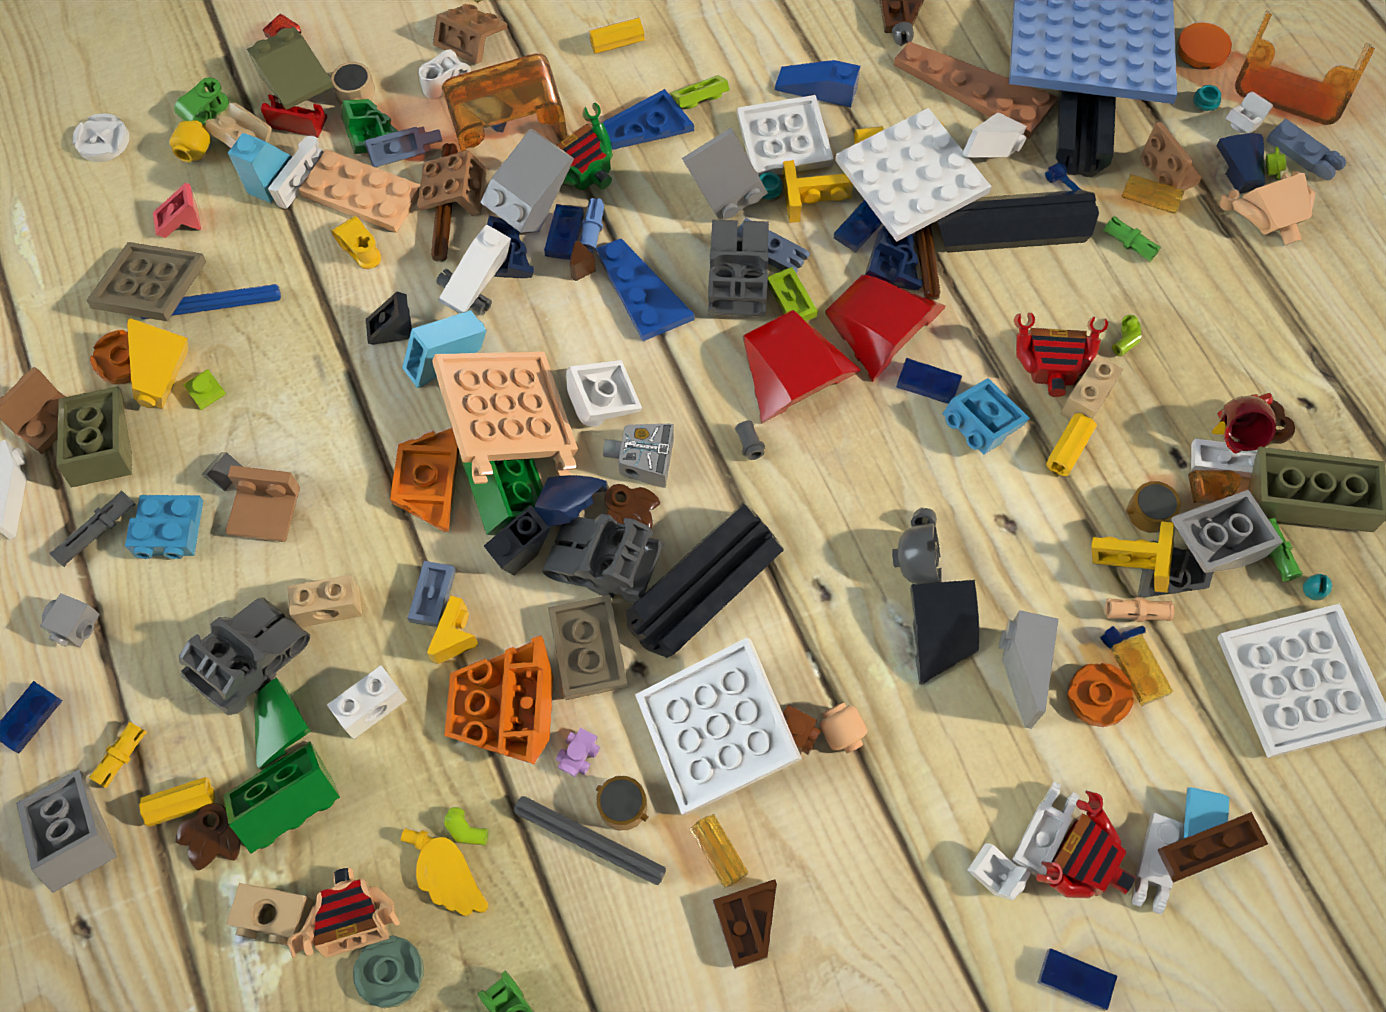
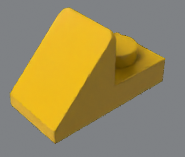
[427,595,479,664]

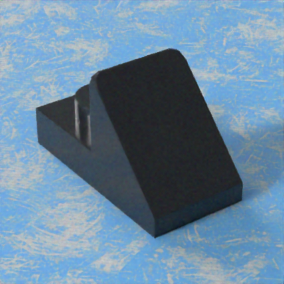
[366,291,412,345]

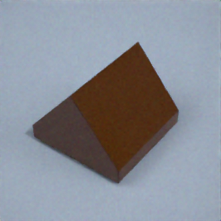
[569,241,596,281]

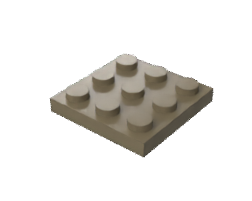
[86,242,206,321]

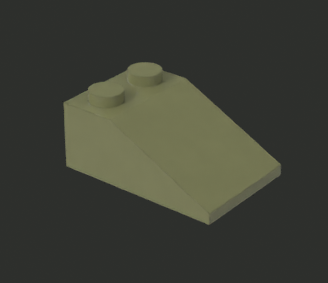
[247,27,334,110]
[57,386,132,488]

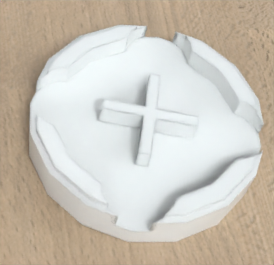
[73,113,129,162]

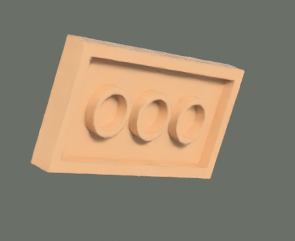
[299,149,420,233]

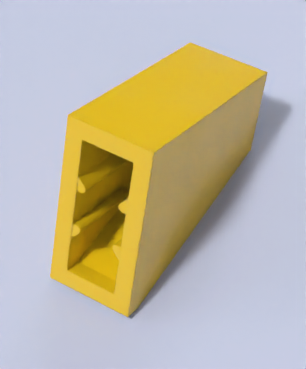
[127,318,188,409]

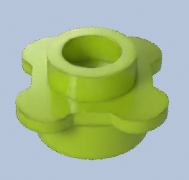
[1266,146,1286,180]

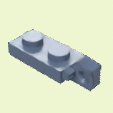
[364,126,443,168]

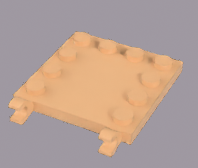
[432,352,578,484]

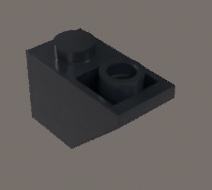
[484,505,551,576]

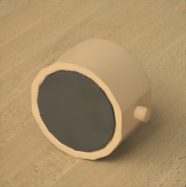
[331,61,375,104]

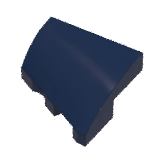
[1216,133,1265,194]
[486,215,534,278]
[865,225,923,290]
[534,475,609,527]

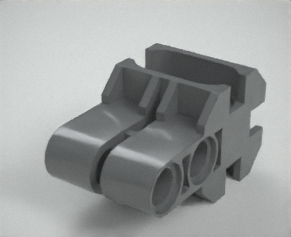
[708,220,769,317]
[542,514,663,603]
[179,597,310,715]

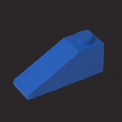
[775,60,860,108]

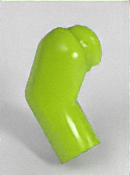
[1112,315,1142,357]
[444,807,488,846]

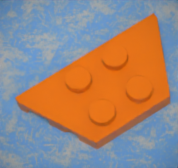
[390,428,460,532]

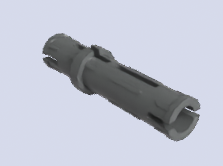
[49,490,136,567]

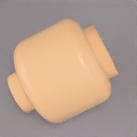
[819,702,868,754]

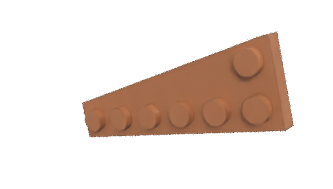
[894,42,1058,139]

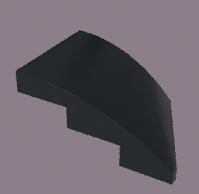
[910,580,979,685]

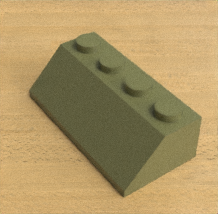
[1248,447,1386,532]

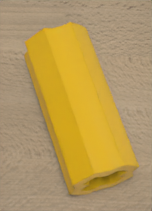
[589,17,645,54]
[1046,413,1097,476]
[139,777,216,827]

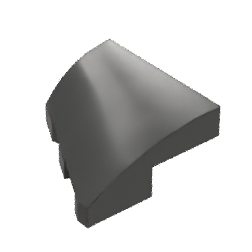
[1138,540,1214,598]

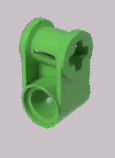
[174,77,229,125]
[477,970,535,1012]

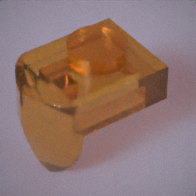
[1188,470,1242,503]

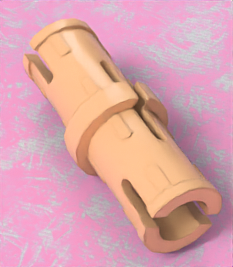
[1105,597,1174,622]

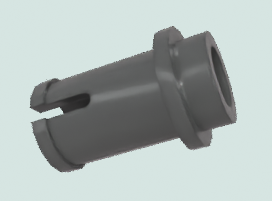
[735,420,765,460]

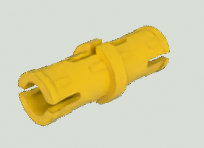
[89,721,147,788]

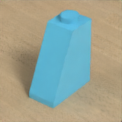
[228,133,293,203]
[402,310,487,388]

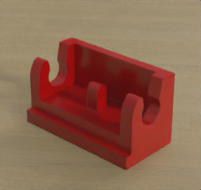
[260,94,328,138]

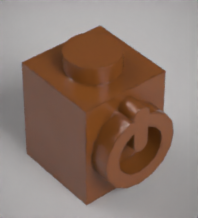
[783,704,821,755]

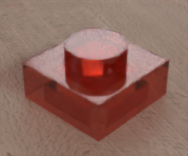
[262,13,302,39]

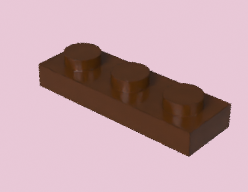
[1157,812,1268,883]

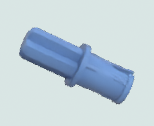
[580,198,604,253]

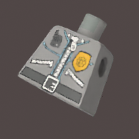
[603,423,674,488]

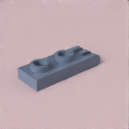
[737,218,810,273]

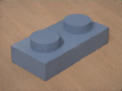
[407,561,456,627]

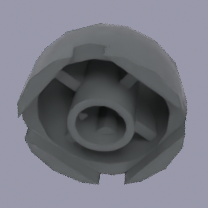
[892,523,942,584]

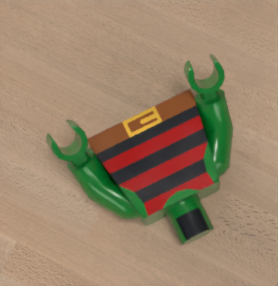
[556,103,613,190]

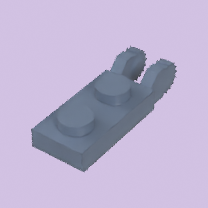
[1266,119,1346,181]

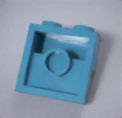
[943,378,1030,455]
[125,495,204,559]

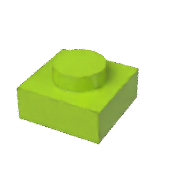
[183,369,226,410]

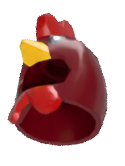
[1212,393,1276,454]

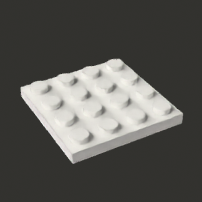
[835,108,992,242]
[1217,604,1386,758]
[635,638,802,815]

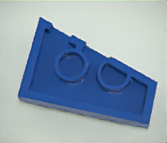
[603,89,694,150]

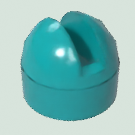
[1303,574,1333,601]

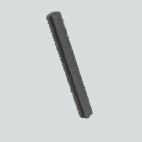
[514,796,666,885]

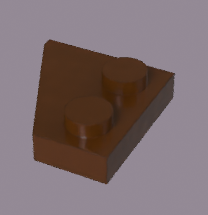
[879,0,924,33]
[713,879,777,969]

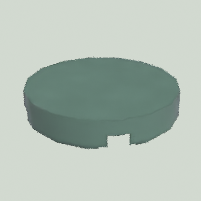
[353,935,424,1009]

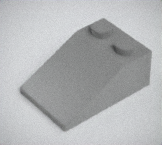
[682,128,768,220]
[480,129,574,233]
[1171,490,1283,573]
[999,610,1058,729]
[16,769,117,893]

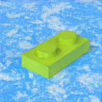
[670,75,730,109]
[767,267,818,321]

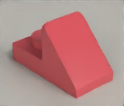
[153,183,201,238]

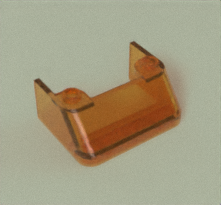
[1235,10,1375,125]
[442,53,568,152]

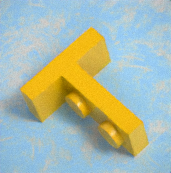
[782,160,853,223]
[1091,522,1174,593]

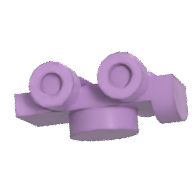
[556,728,600,777]

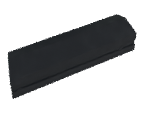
[1055,90,1116,177]
[938,190,1099,253]
[626,502,784,658]

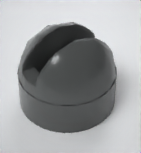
[892,22,914,46]
[911,507,937,527]

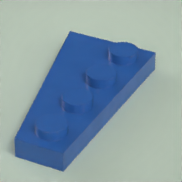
[596,238,694,341]

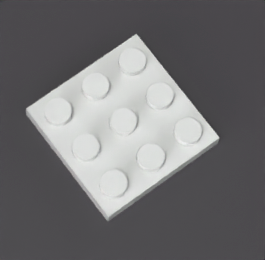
[737,95,834,177]

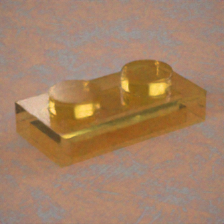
[1110,634,1174,707]

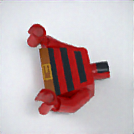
[1014,313,1108,397]
[1036,790,1135,899]

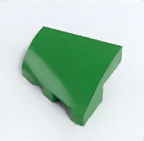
[341,99,398,154]
[254,677,312,770]

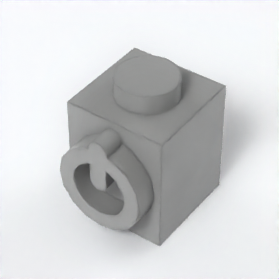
[40,593,100,647]

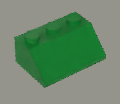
[461,458,543,535]
[223,741,340,854]

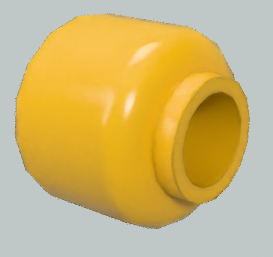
[169,120,212,162]

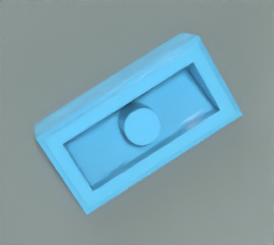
[1183,787,1229,839]

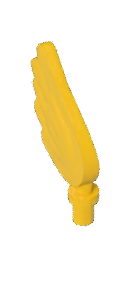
[401,828,488,916]

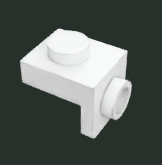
[1225,92,1273,133]
[967,843,1031,900]

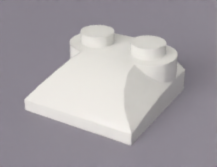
[566,360,642,427]

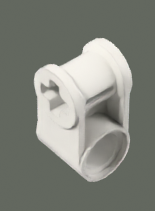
[418,49,471,99]

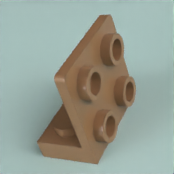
[433,4,508,64]
[1140,121,1202,197]
[417,150,487,216]
[0,367,66,454]
[225,465,300,542]

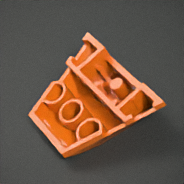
[444,635,554,764]

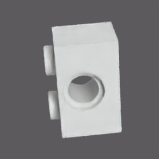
[327,665,407,739]

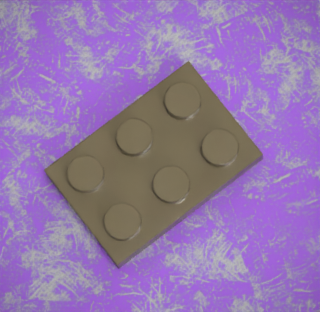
[548,595,628,700]

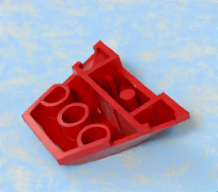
[825,275,946,382]
[743,310,861,424]

